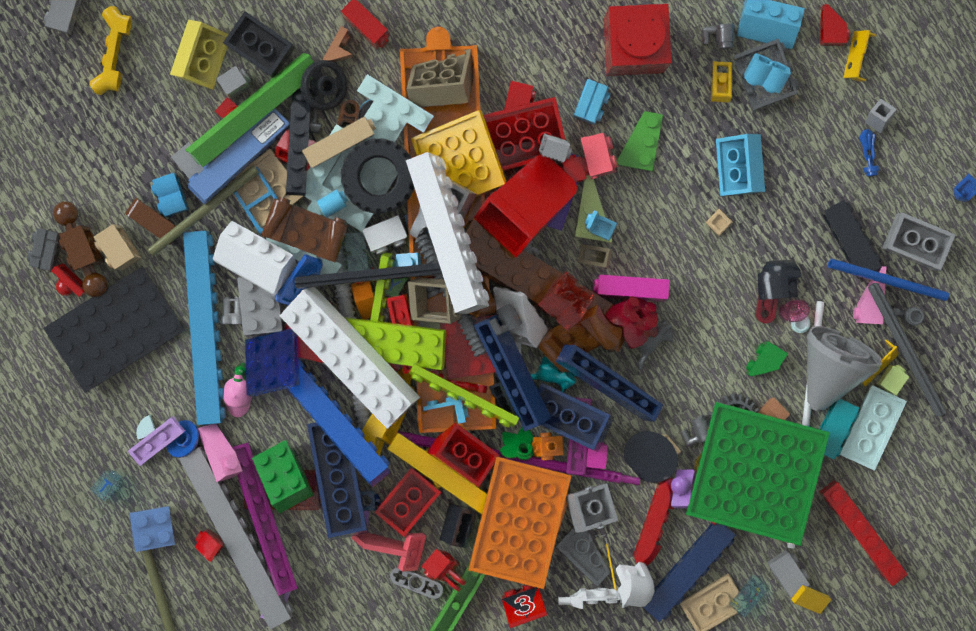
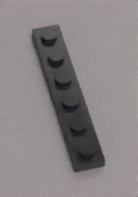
[286,89,311,196]

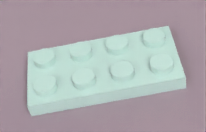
[840,385,907,471]

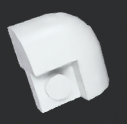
[616,562,655,607]

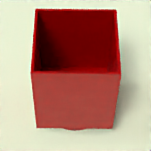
[604,3,672,76]

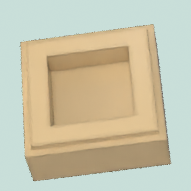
[705,209,732,236]

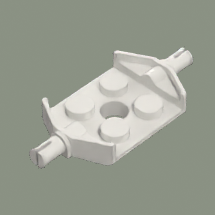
[558,587,628,609]

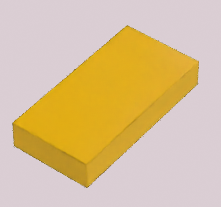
[791,585,831,614]

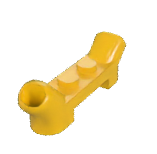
[90,6,132,95]

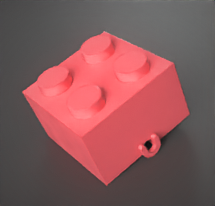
[581,133,618,179]

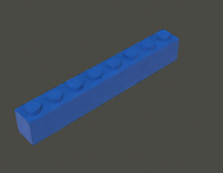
[273,356,390,487]

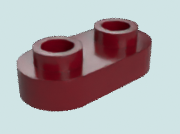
[755,294,778,324]

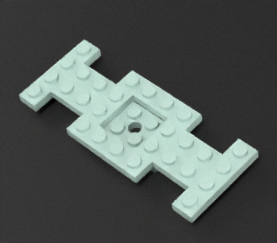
[266,74,434,275]

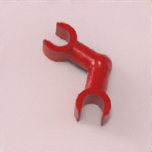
[447,379,488,393]

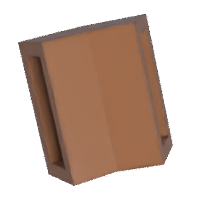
[757,397,790,420]

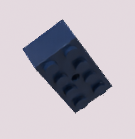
[538,383,614,452]

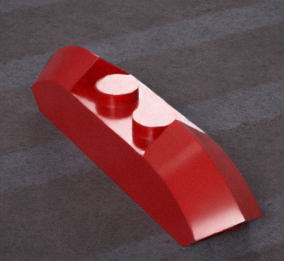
[633,478,674,566]

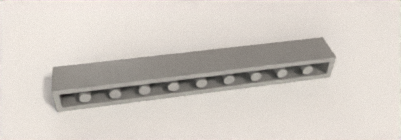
[179,447,294,630]

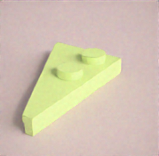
[575,175,612,243]

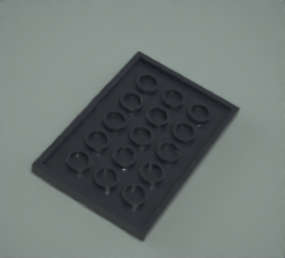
[43,266,185,393]

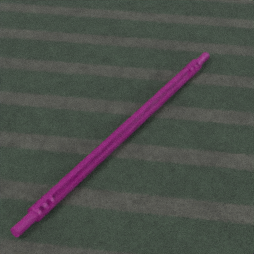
[396,431,640,485]

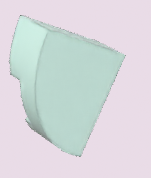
[137,415,155,439]

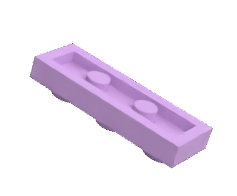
[128,416,185,466]

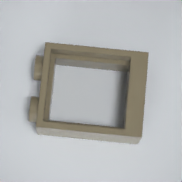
[408,277,461,324]

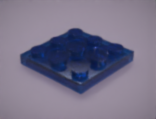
[245,329,299,397]

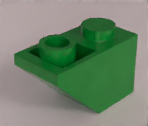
[745,341,788,376]

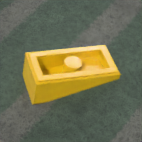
[711,61,732,102]

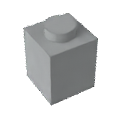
[865,99,897,133]

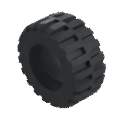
[341,138,415,214]

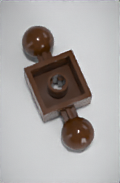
[53,201,108,297]

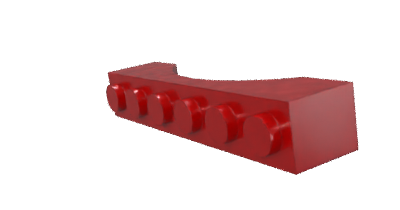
[819,480,908,586]

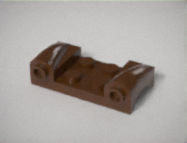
[261,196,349,263]
[537,304,622,372]

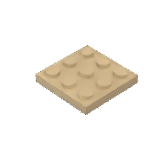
[226,149,304,228]

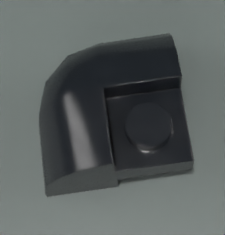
[758,260,802,300]

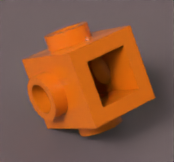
[532,432,563,460]

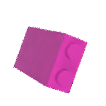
[592,275,670,302]

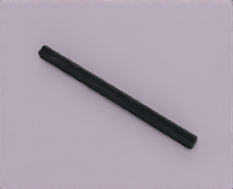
[295,263,442,289]

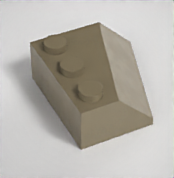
[406,49,473,108]

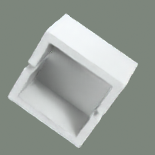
[362,215,409,255]

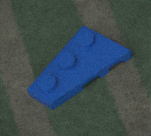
[275,254,323,305]

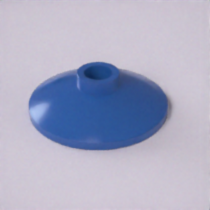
[166,420,199,458]

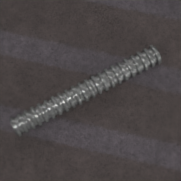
[415,233,486,357]

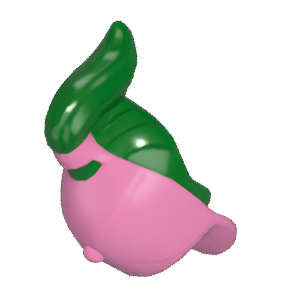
[223,363,253,417]

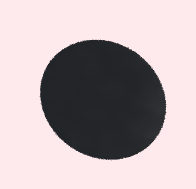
[624,431,678,483]

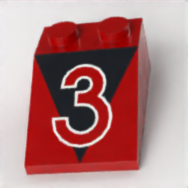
[502,584,547,628]

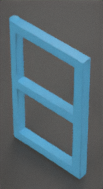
[234,167,278,234]

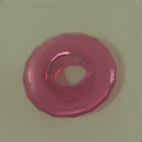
[779,299,810,322]

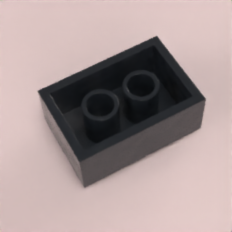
[223,11,295,78]

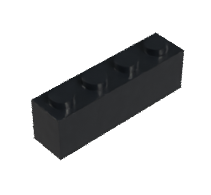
[821,200,882,279]

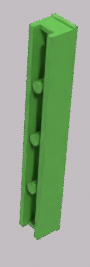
[185,53,314,167]
[429,562,485,631]

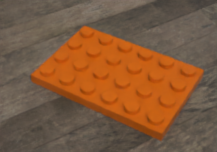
[468,457,571,589]

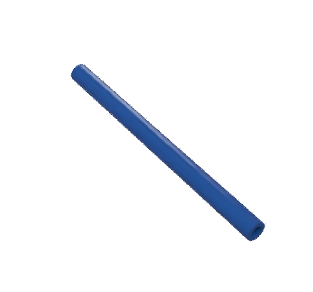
[828,258,949,301]

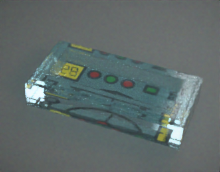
[729,575,768,617]

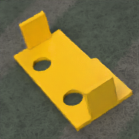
[843,30,876,82]
[862,339,899,387]

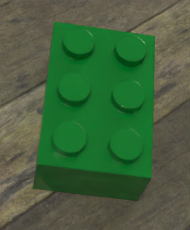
[252,440,314,513]

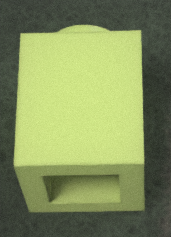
[877,364,909,396]

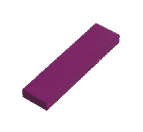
[566,397,592,476]

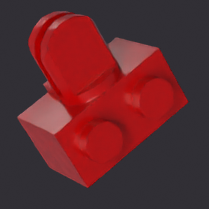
[421,549,467,592]

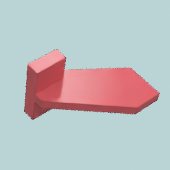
[351,532,426,572]

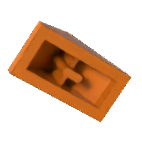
[351,281,375,320]

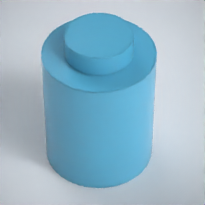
[317,189,348,218]

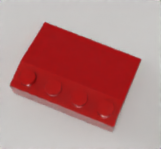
[483,97,566,170]

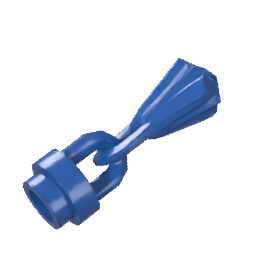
[859,129,880,177]

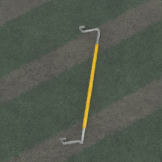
[595,535,618,600]

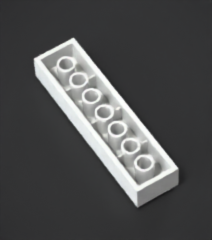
[406,152,489,314]
[280,287,420,429]

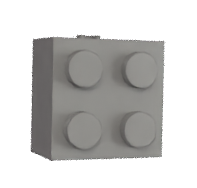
[566,483,618,533]

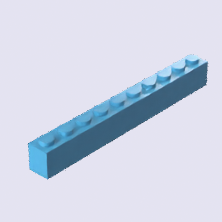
[183,231,226,425]

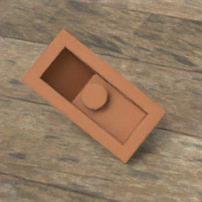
[323,26,353,62]

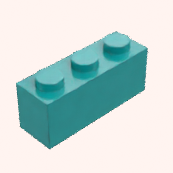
[820,399,859,460]

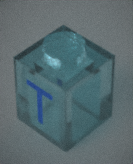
[90,470,123,502]

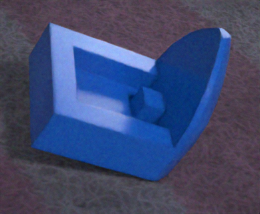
[953,174,976,202]

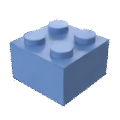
[129,506,175,552]

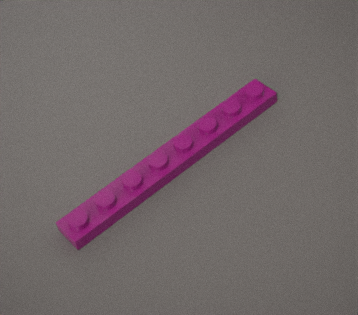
[232,442,298,596]

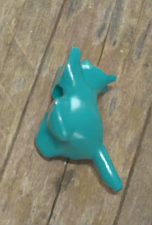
[530,356,576,393]

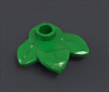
[500,427,534,460]

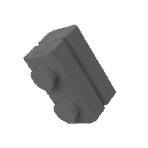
[27,228,61,271]

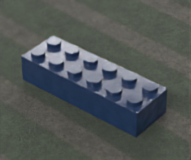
[307,422,369,541]

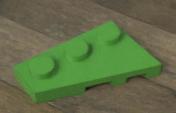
[617,111,663,171]

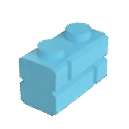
[573,79,611,125]

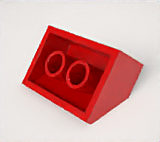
[427,423,499,487]

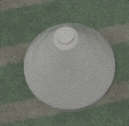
[807,326,882,411]

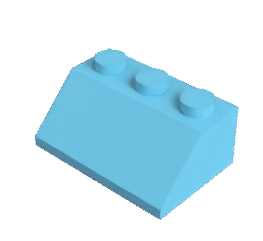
[736,0,805,49]
[716,134,765,196]

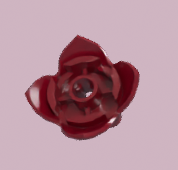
[605,296,658,349]

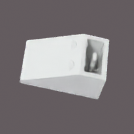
[493,287,548,348]

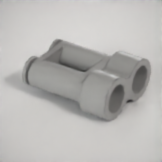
[221,297,242,325]

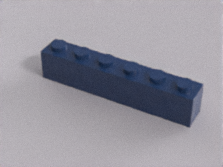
[474,314,551,431]
[556,345,663,421]
[643,523,736,622]

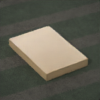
[680,574,746,631]

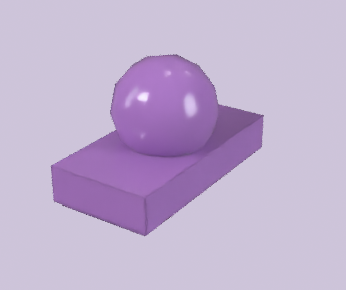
[671,470,697,508]

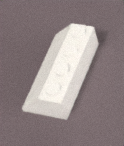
[213,221,297,296]

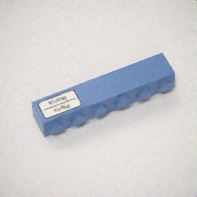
[188,108,290,205]

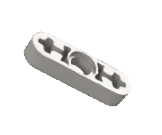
[390,567,443,599]

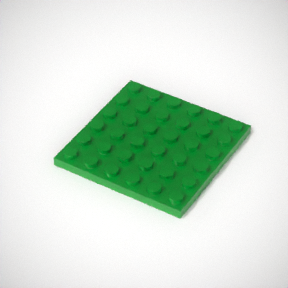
[686,402,830,546]

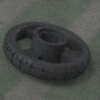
[301,60,347,111]

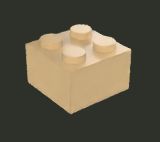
[94,224,142,270]

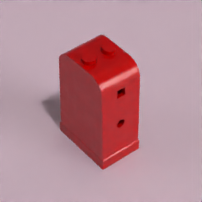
[473,155,577,258]

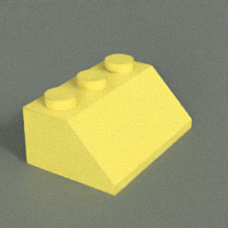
[170,20,228,90]

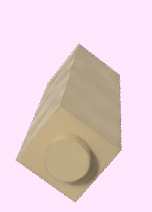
[302,116,376,168]

